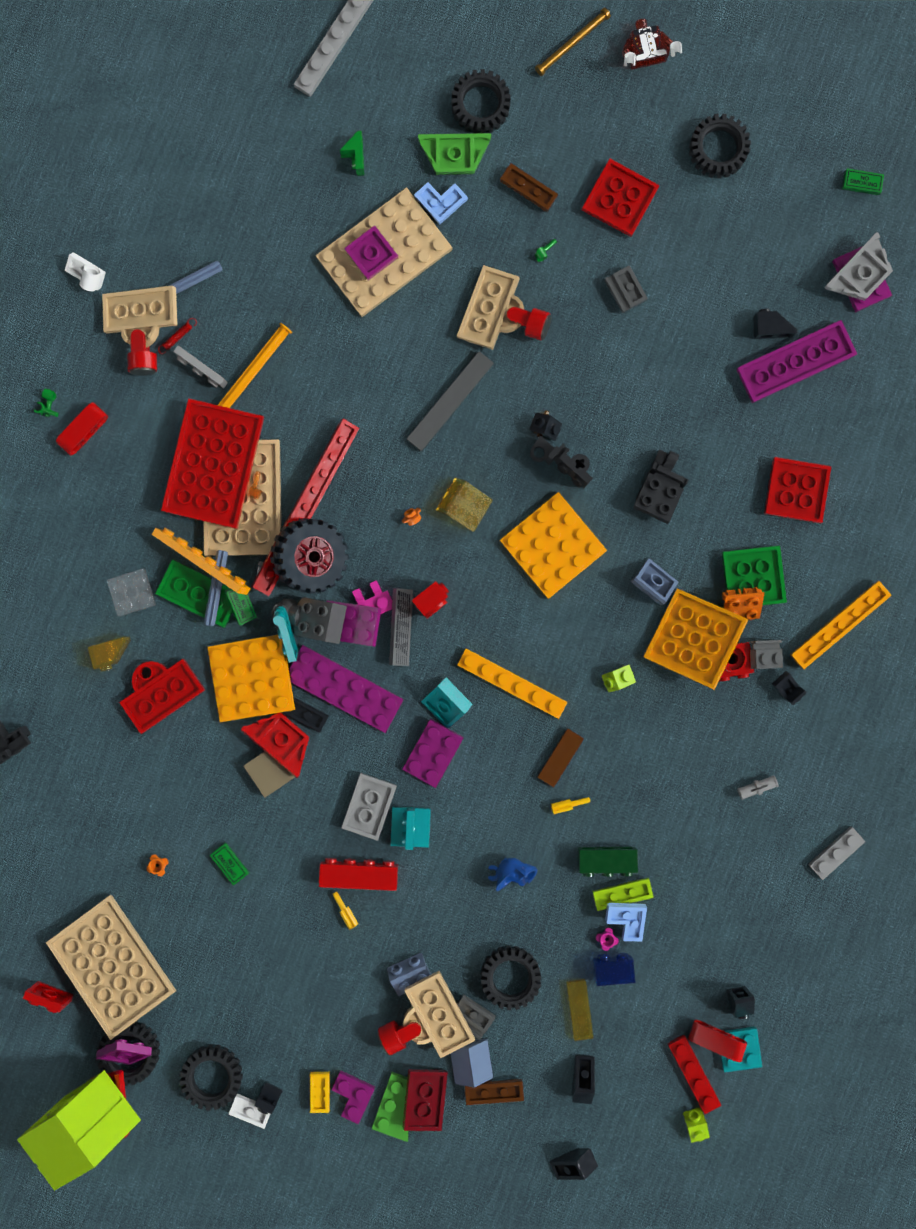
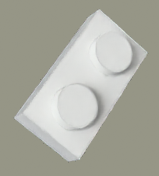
[229,1094,270,1129]

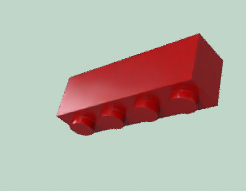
[319,858,398,891]

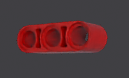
[56,402,108,456]
[688,1020,747,1062]

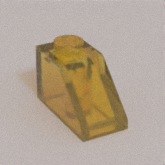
[88,637,131,672]

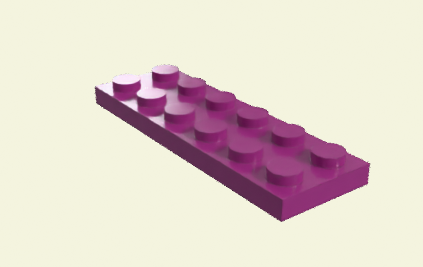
[736,320,857,403]
[289,645,404,733]

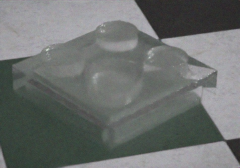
[107,569,156,617]

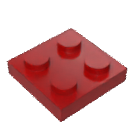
[23,981,74,1013]

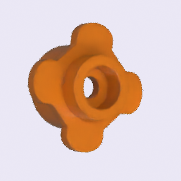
[402,508,421,526]
[146,854,169,876]

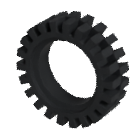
[451,69,511,134]
[689,114,751,178]
[481,946,541,1010]
[96,1021,160,1086]
[180,1044,243,1111]

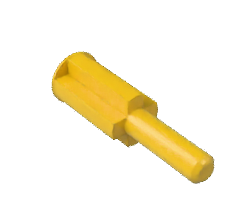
[551,797,590,814]
[332,892,359,930]

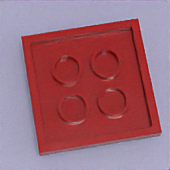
[582,159,660,237]
[764,457,832,524]

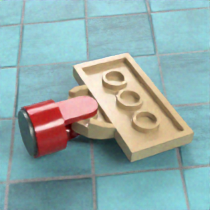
[457,265,552,350]
[102,286,177,376]
[377,971,475,1058]

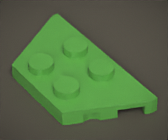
[418,133,491,175]

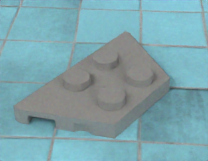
[824,232,893,301]

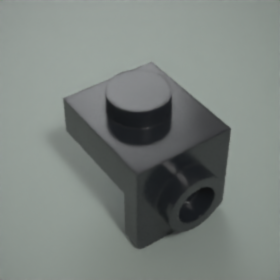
[529,413,562,441]
[772,671,807,705]
[254,1082,283,1114]

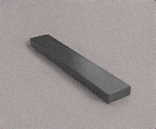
[407,351,494,452]

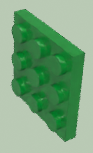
[721,546,787,605]

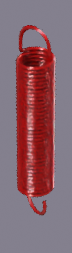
[158,318,197,354]

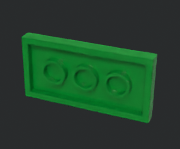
[155,559,233,628]

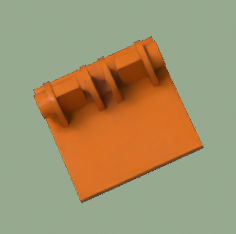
[722,587,765,620]

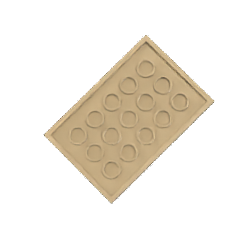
[316,188,452,317]
[204,440,281,556]
[46,895,176,1040]

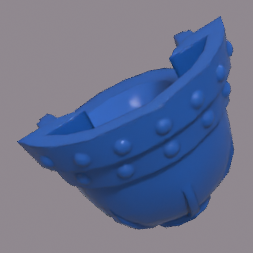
[488,858,538,891]

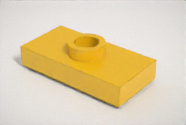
[310,1072,330,1113]

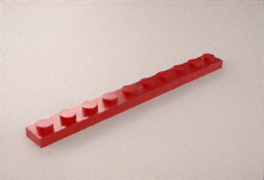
[251,418,359,596]

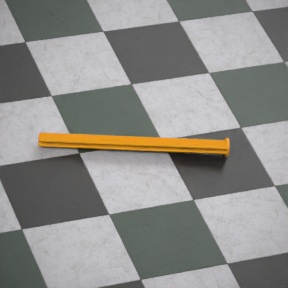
[218,322,292,408]

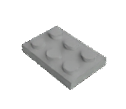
[342,773,397,841]

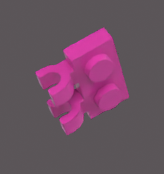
[352,580,392,614]

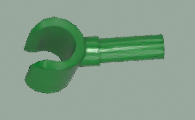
[535,239,557,262]
[42,389,56,417]
[34,402,59,417]

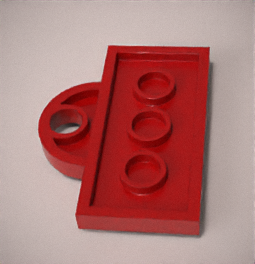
[119,659,205,734]

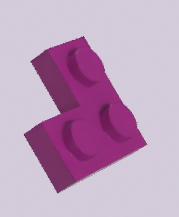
[332,1070,375,1124]

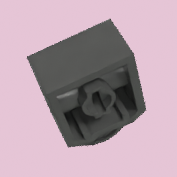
[272,597,347,644]

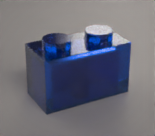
[593,953,636,986]

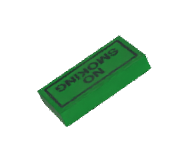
[842,168,884,195]
[224,588,257,626]
[210,843,250,886]

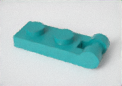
[273,606,298,662]

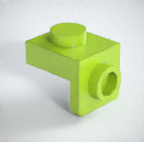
[602,665,636,692]
[683,1108,710,1143]

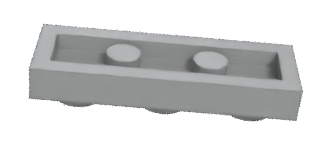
[173,346,228,389]
[808,826,865,880]

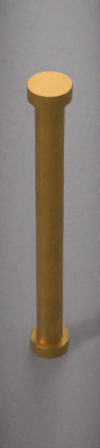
[535,8,611,76]

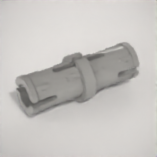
[737,775,779,800]

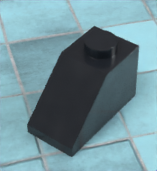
[753,309,797,339]
[727,986,755,1019]
[572,1055,595,1104]
[550,1148,598,1180]

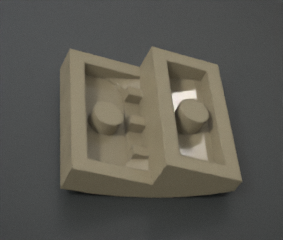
[244,752,295,798]

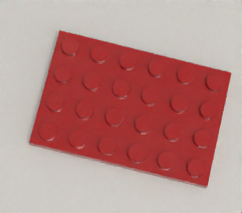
[161,398,265,529]

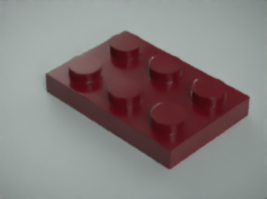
[402,1069,448,1131]

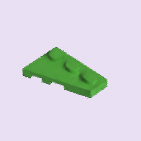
[372,1072,408,1142]

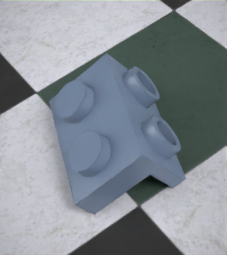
[387,953,431,996]

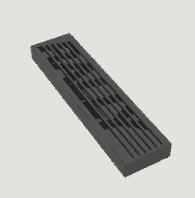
[389,588,413,666]

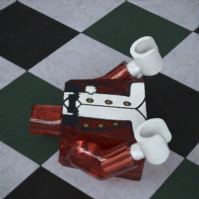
[622,19,682,70]

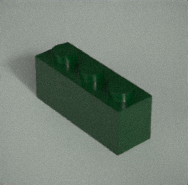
[578,847,638,877]

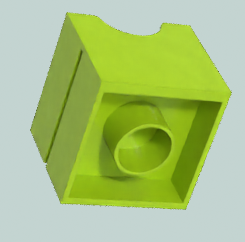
[17,1070,141,1191]

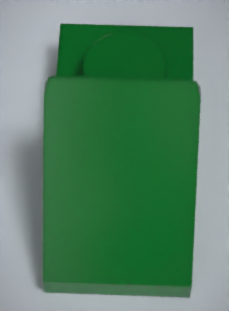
[340,131,365,176]

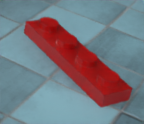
[667,1035,722,1114]

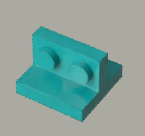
[421,677,473,728]
[391,807,431,850]

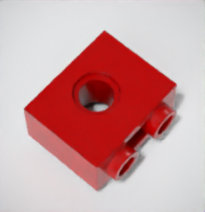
[412,581,449,619]
[719,642,754,682]

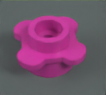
[596,928,619,951]

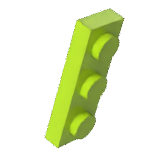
[592,878,654,911]

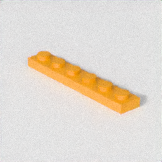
[152,528,251,595]
[790,581,892,669]
[457,649,567,719]

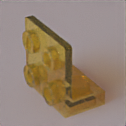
[436,477,493,532]

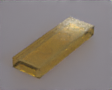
[566,979,594,1041]

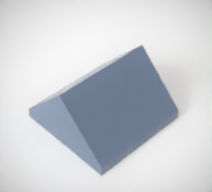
[630,559,678,605]
[450,1039,493,1088]

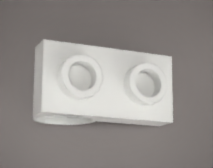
[65,252,106,291]

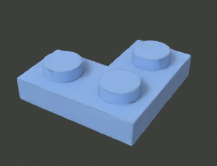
[414,182,468,225]
[605,903,647,942]

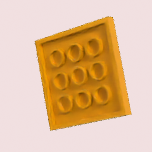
[500,492,607,599]
[644,589,748,690]
[208,635,295,722]

